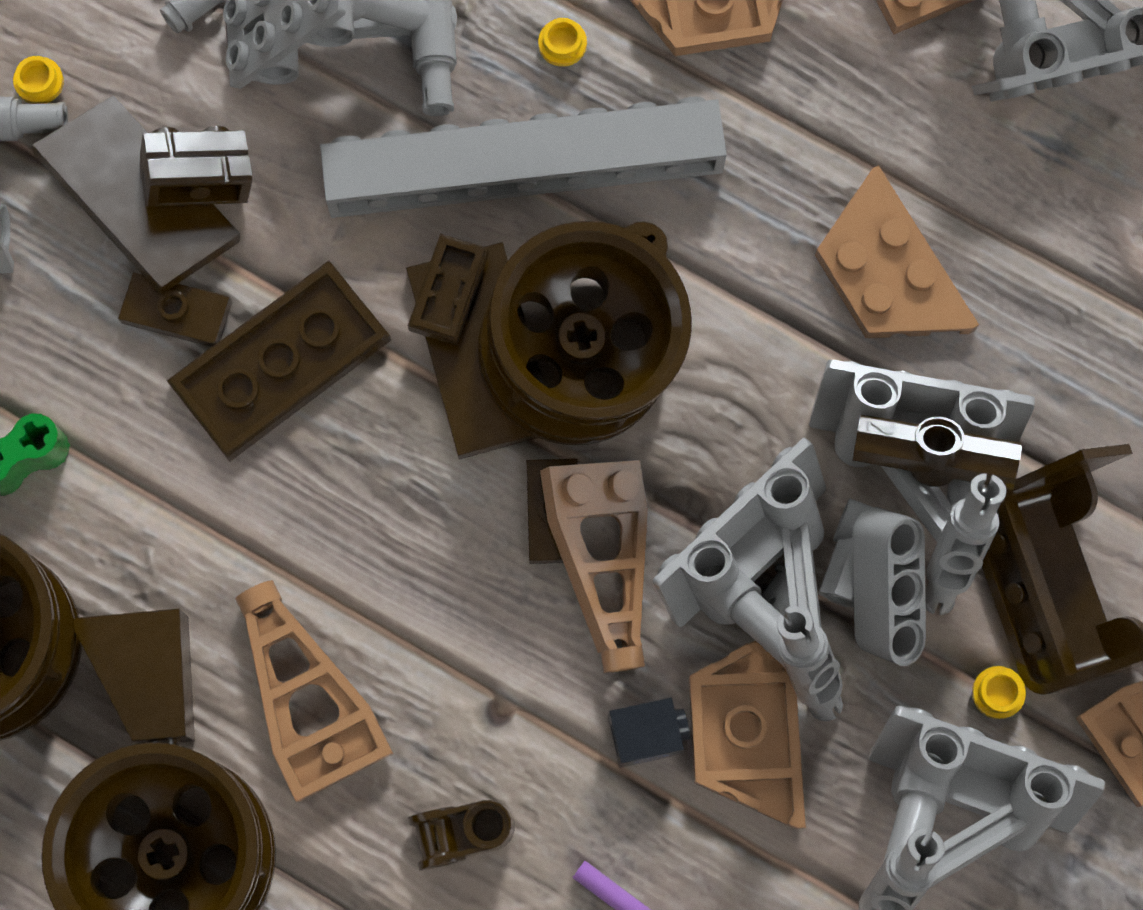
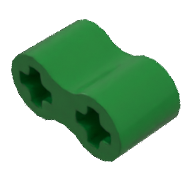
[0,413,70,496]

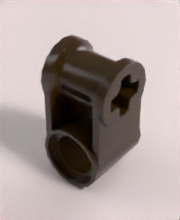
[408,800,515,871]

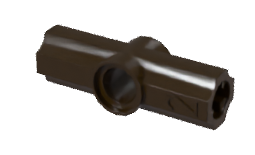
[852,414,1022,490]

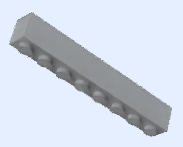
[320,96,727,218]

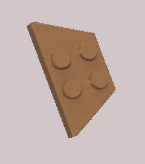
[630,0,783,56]
[815,165,979,339]
[689,641,806,829]

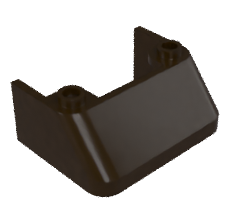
[982,444,1143,695]

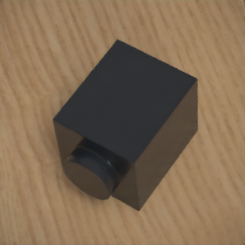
[608,697,690,768]

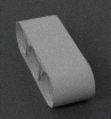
[853,507,926,666]

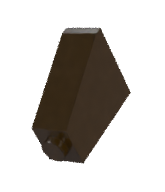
[73,608,195,746]

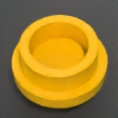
[538,18,587,67]
[13,56,64,104]
[972,666,1026,719]

